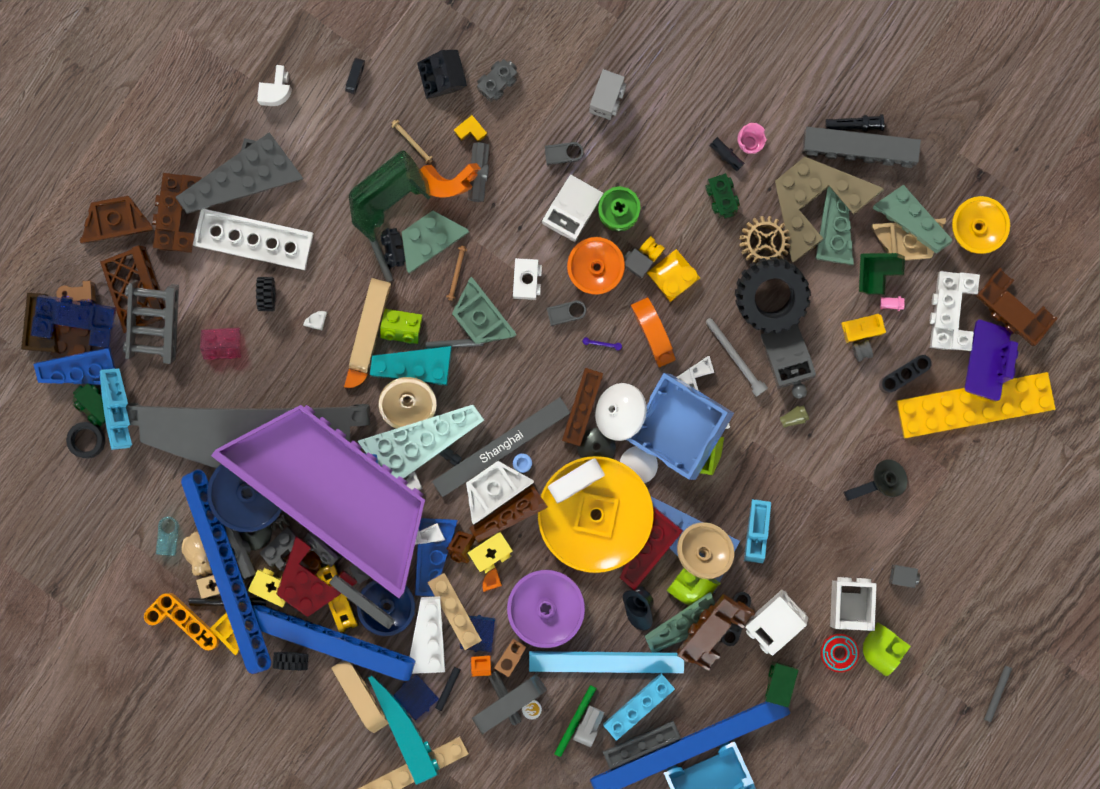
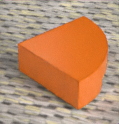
[344,369,368,388]
[483,568,502,592]

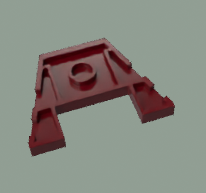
[276,536,357,617]

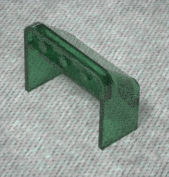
[349,150,431,242]

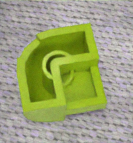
[666,568,720,606]
[863,622,911,676]

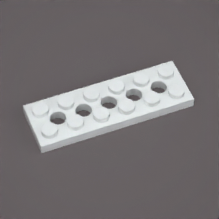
[193,209,314,270]

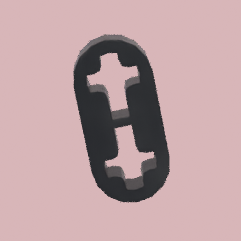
[345,58,365,95]
[843,481,878,501]

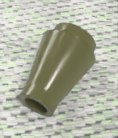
[780,405,810,428]

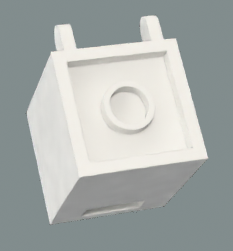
[830,577,876,631]
[746,590,809,656]

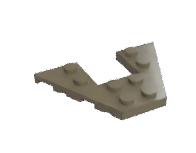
[775,157,884,264]

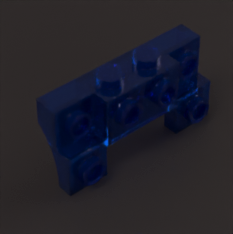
[31,295,116,348]

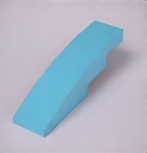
[100,368,132,450]

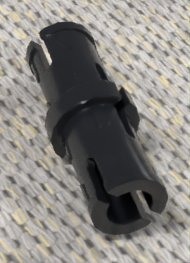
[709,137,745,172]

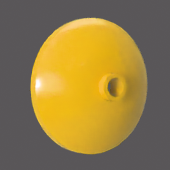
[952,196,1010,254]

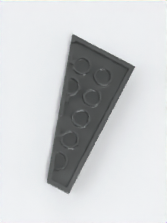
[176,132,304,214]

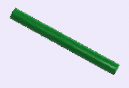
[554,685,597,757]

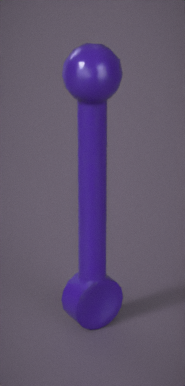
[582,337,622,350]

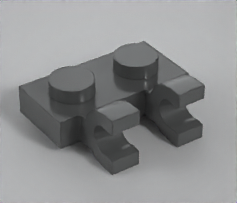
[260,527,296,572]

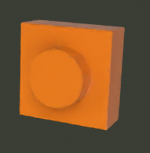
[471,656,491,677]

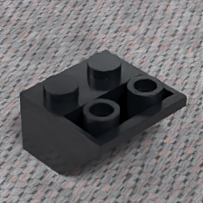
[417,50,467,99]

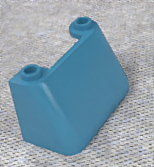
[664,742,756,789]

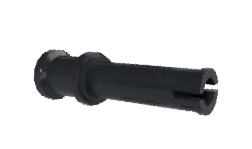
[825,114,884,132]

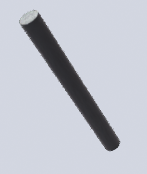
[188,598,266,606]

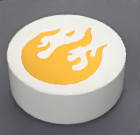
[522,700,542,719]

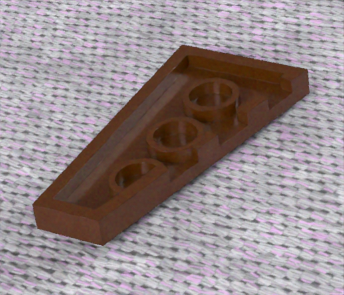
[469,484,548,542]

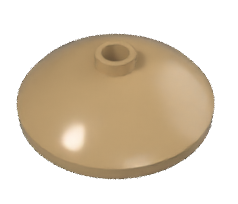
[379,377,436,429]
[677,523,734,579]

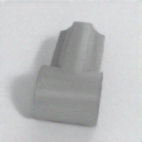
[573,705,605,748]

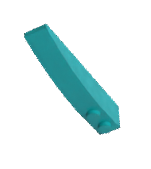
[368,676,440,785]

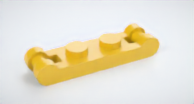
[317,564,358,633]

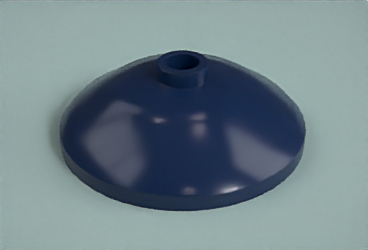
[357,580,415,636]

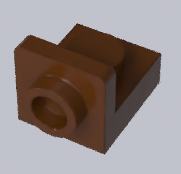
[446,531,476,564]

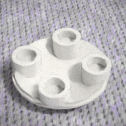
[620,446,658,483]

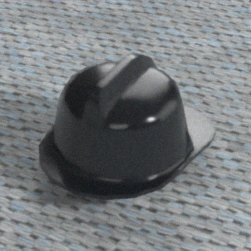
[623,586,654,630]

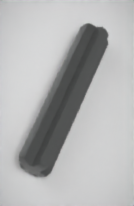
[488,671,521,725]

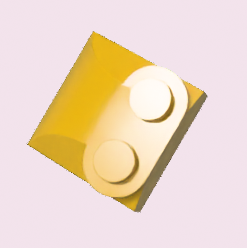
[647,249,700,302]

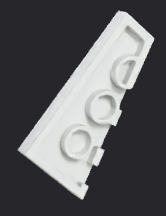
[410,596,445,674]

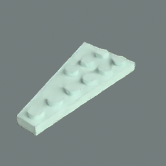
[358,405,484,479]

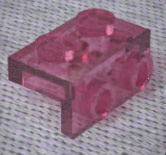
[200,328,241,360]

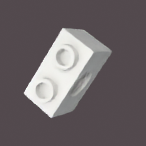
[513,258,542,300]

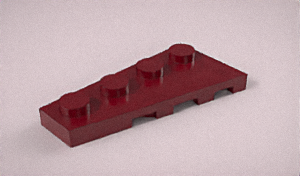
[620,506,684,590]

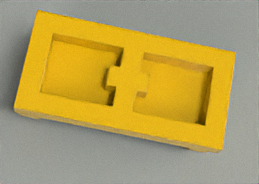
[841,314,886,343]

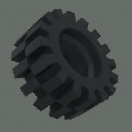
[256,277,276,311]
[273,652,309,671]

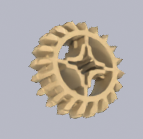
[739,216,790,264]

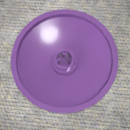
[507,570,585,648]

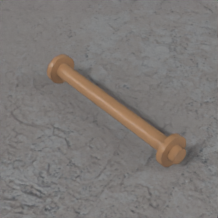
[446,246,467,301]

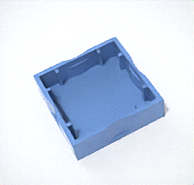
[626,373,734,480]

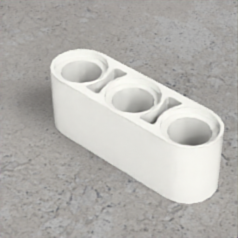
[548,458,605,504]

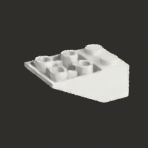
[542,174,604,243]

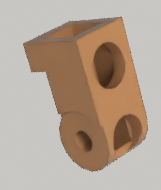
[56,281,96,304]
[494,638,527,678]

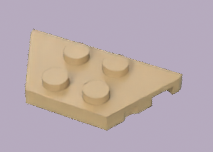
[871,218,946,261]

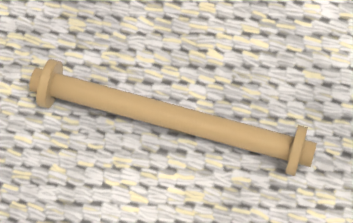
[391,120,433,164]

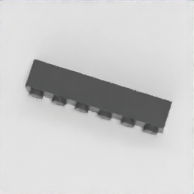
[802,127,921,168]

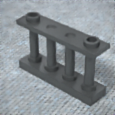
[123,280,179,364]

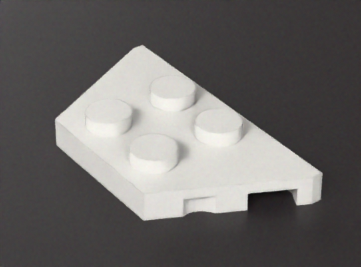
[466,461,534,525]

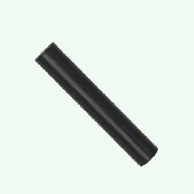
[435,666,461,711]

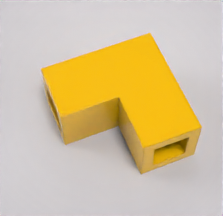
[454,115,487,142]

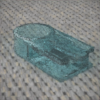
[156,517,179,556]

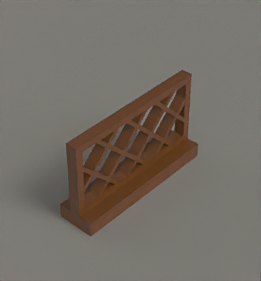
[100,245,166,333]

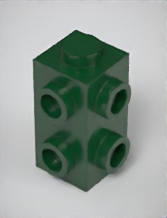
[705,173,740,219]
[72,383,106,427]

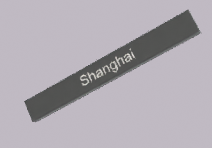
[432,397,570,497]

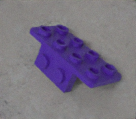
[965,320,1019,401]

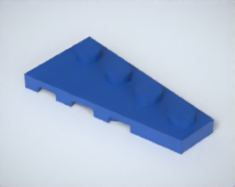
[33,347,115,385]
[415,518,458,596]

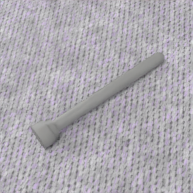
[706,318,768,397]

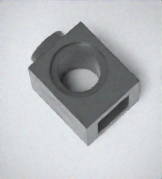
[624,249,653,280]
[889,564,920,588]

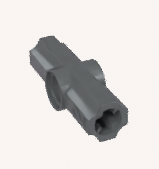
[467,142,490,202]
[224,525,256,580]

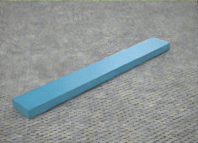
[529,651,684,673]

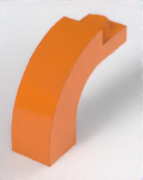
[411,163,481,198]
[631,297,676,368]

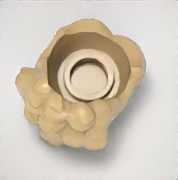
[182,532,212,577]

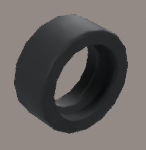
[66,422,106,459]

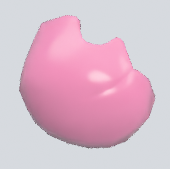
[737,123,767,154]

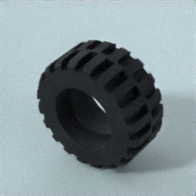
[735,257,811,334]

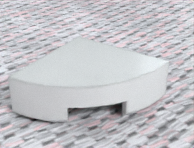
[303,311,327,331]

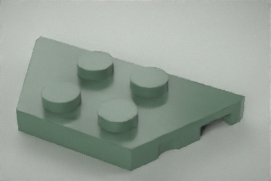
[402,211,469,274]
[452,277,517,345]

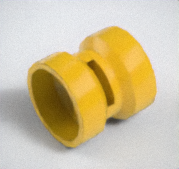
[638,236,665,262]

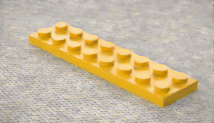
[896,372,1056,438]

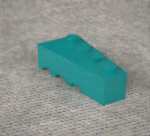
[370,346,452,386]

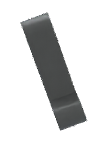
[471,674,547,734]

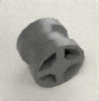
[852,340,873,362]

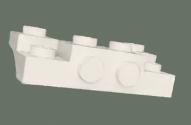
[930,271,980,351]

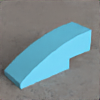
[744,499,771,564]

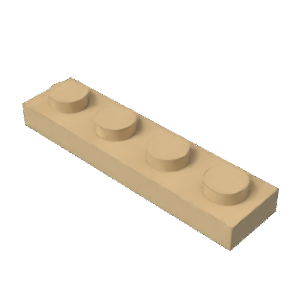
[427,573,482,650]

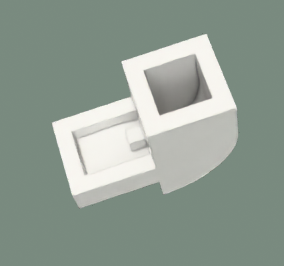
[257,65,292,106]

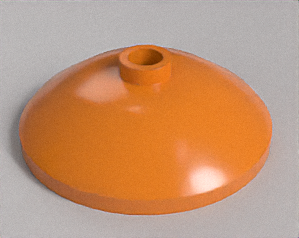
[567,237,625,295]

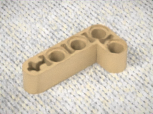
[332,660,389,733]

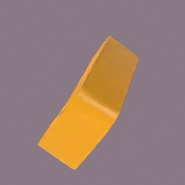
[144,593,220,651]

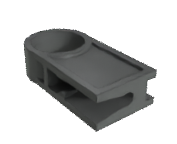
[545,142,583,165]
[547,300,586,326]

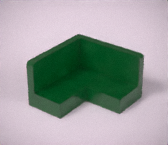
[859,253,905,295]
[764,661,799,707]

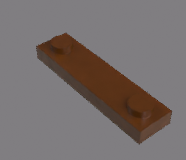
[562,368,603,447]

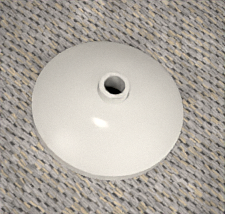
[595,383,647,441]

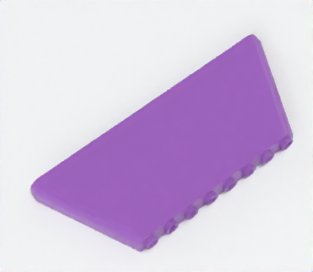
[211,405,425,598]

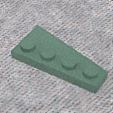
[815,186,854,265]
[645,592,715,653]

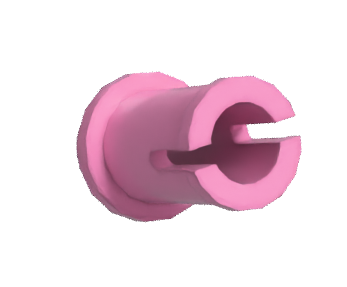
[880,296,904,311]

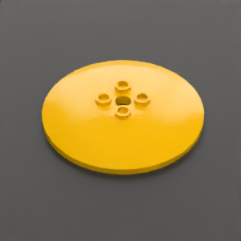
[538,456,654,573]

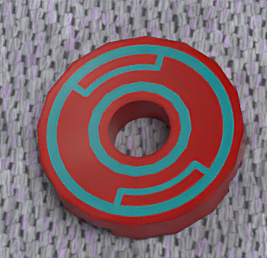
[820,634,859,672]

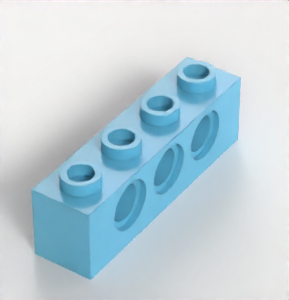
[603,673,675,741]

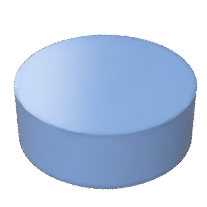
[513,454,532,473]

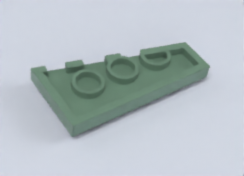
[873,185,952,253]

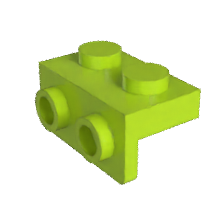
[380,309,422,344]

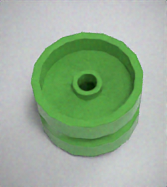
[598,186,641,232]

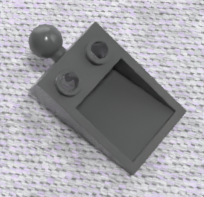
[760,324,816,399]

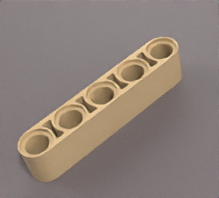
[349,278,391,373]

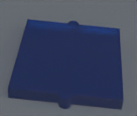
[460,615,495,652]
[393,674,439,720]

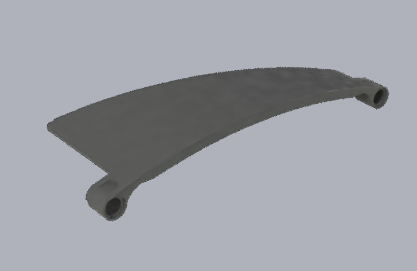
[126,403,370,468]

